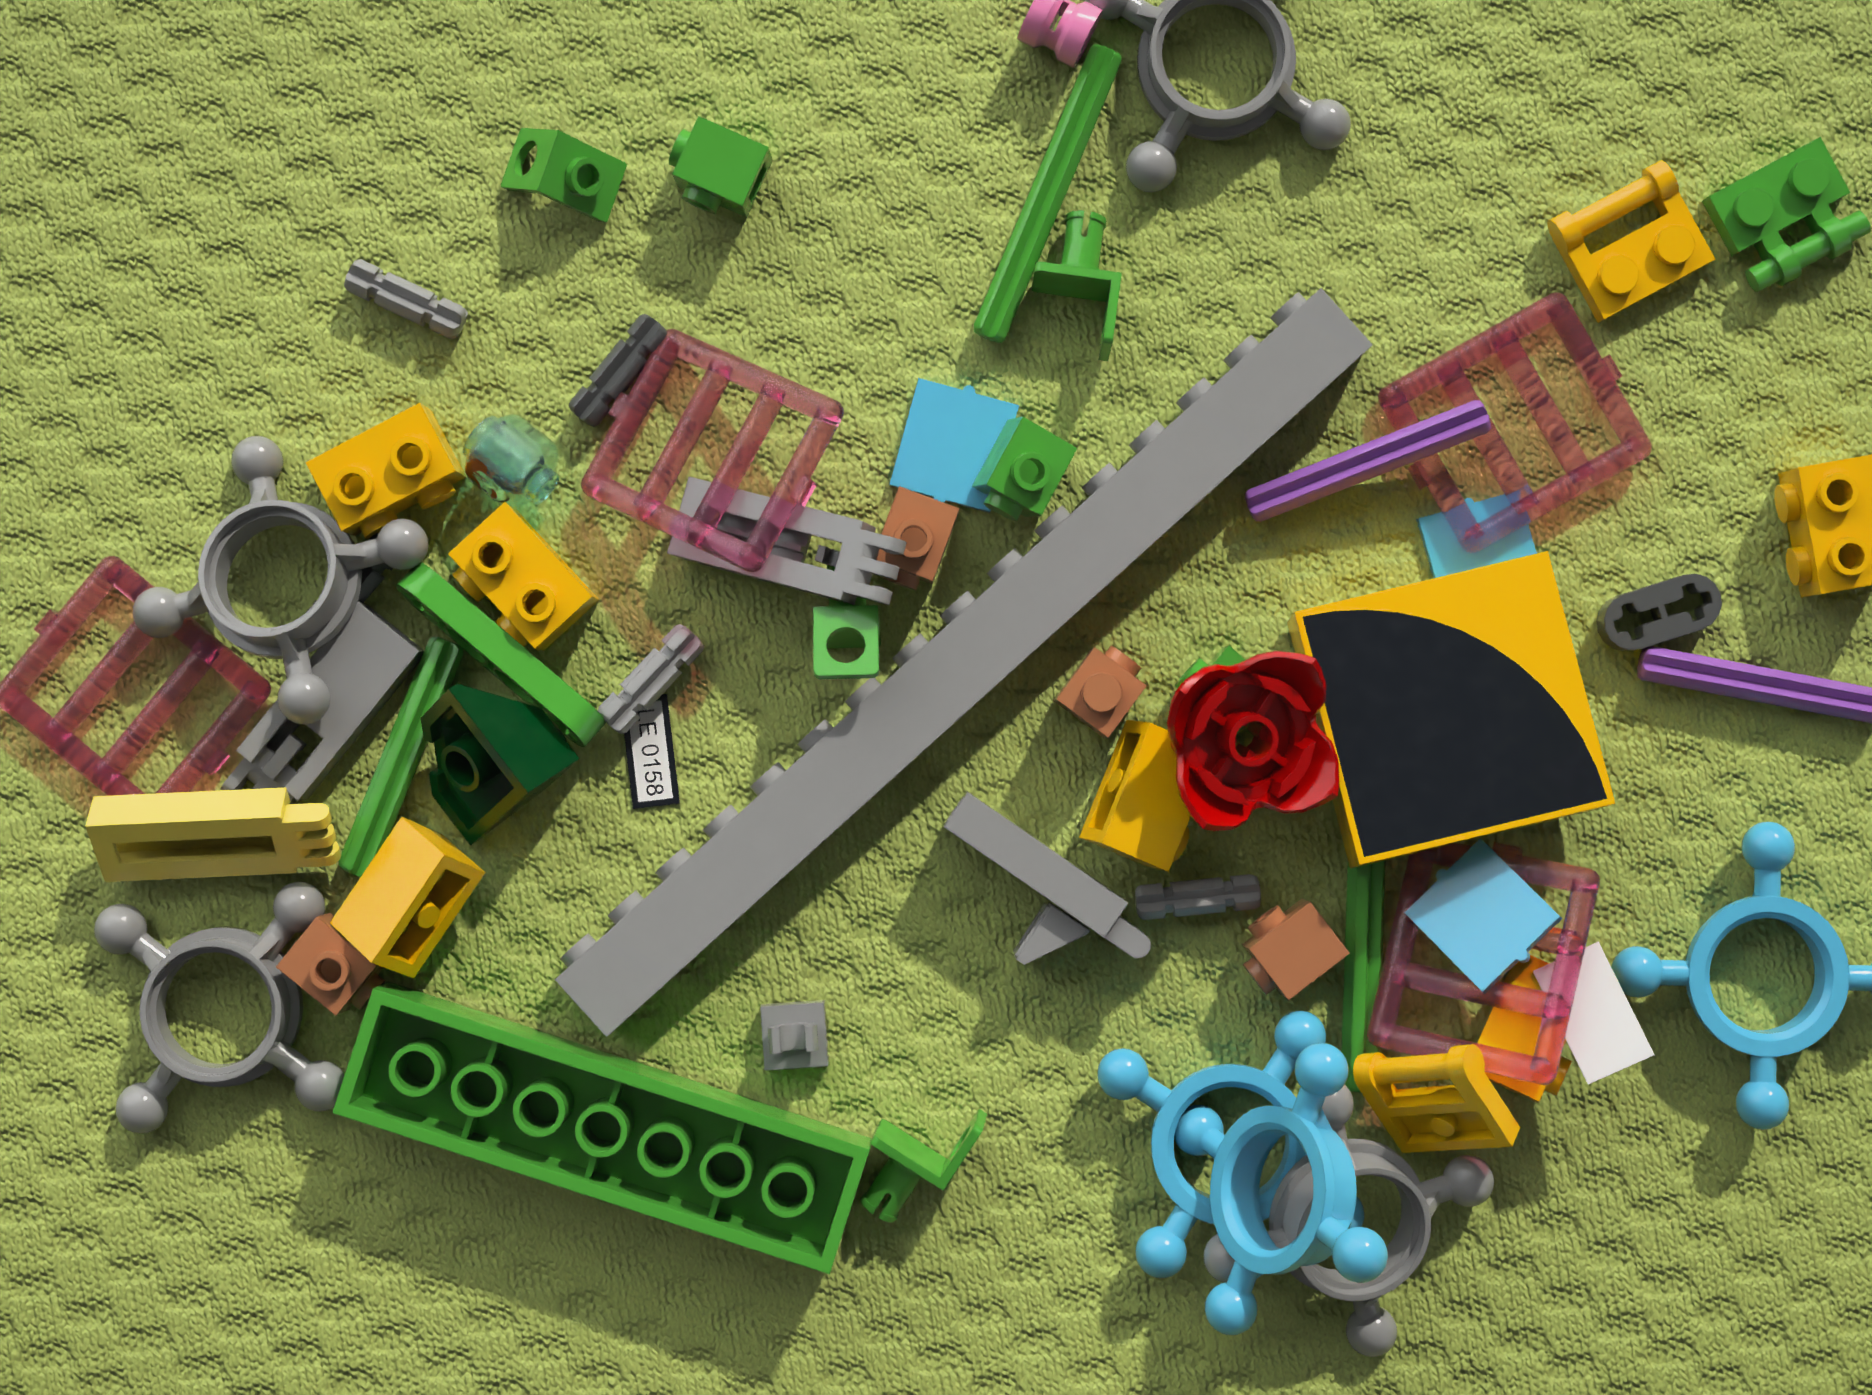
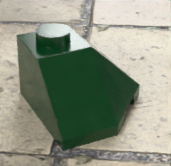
[421,684,579,846]

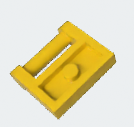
[1547,160,1716,323]
[1353,1044,1520,1153]

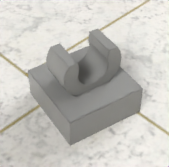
[760,1000,829,1071]

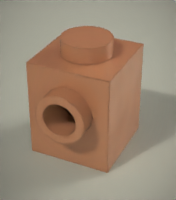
[877,486,960,590]
[1053,646,1147,738]
[1242,898,1350,1000]
[276,913,385,1016]

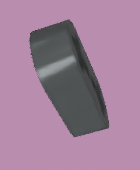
[1596,574,1722,651]

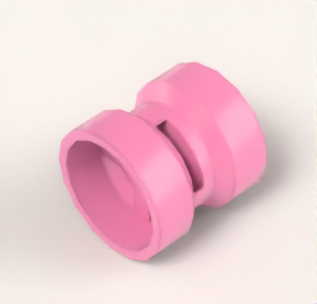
[1017,0,1103,68]

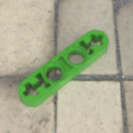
[396,562,606,747]

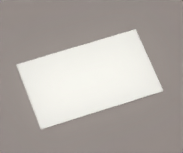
[1533,941,1654,1084]

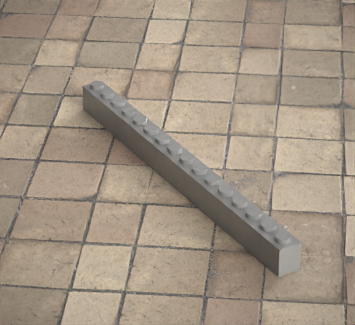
[555,288,1373,1037]

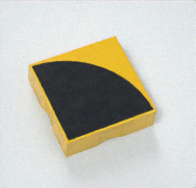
[1287,551,1615,869]

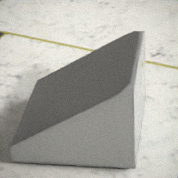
[1013,902,1090,965]

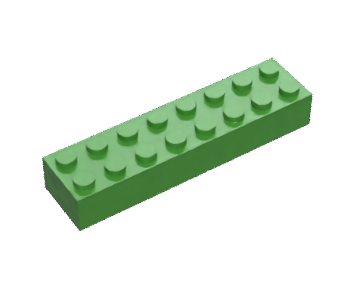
[332,982,872,1274]

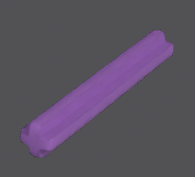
[1245,400,1491,522]
[1637,646,1872,723]

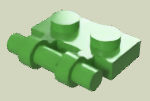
[1702,137,1871,292]

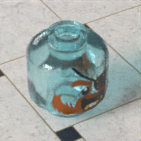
[462,414,560,509]

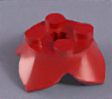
[1167,651,1339,831]

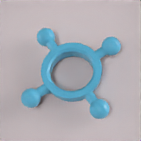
[1611,822,1872,1130]
[1097,1010,1364,1278]
[1174,1043,1388,1335]

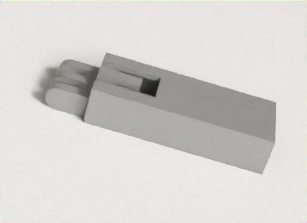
[667,477,907,605]
[221,601,424,804]
[944,791,1151,958]

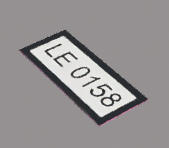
[624,694,680,809]

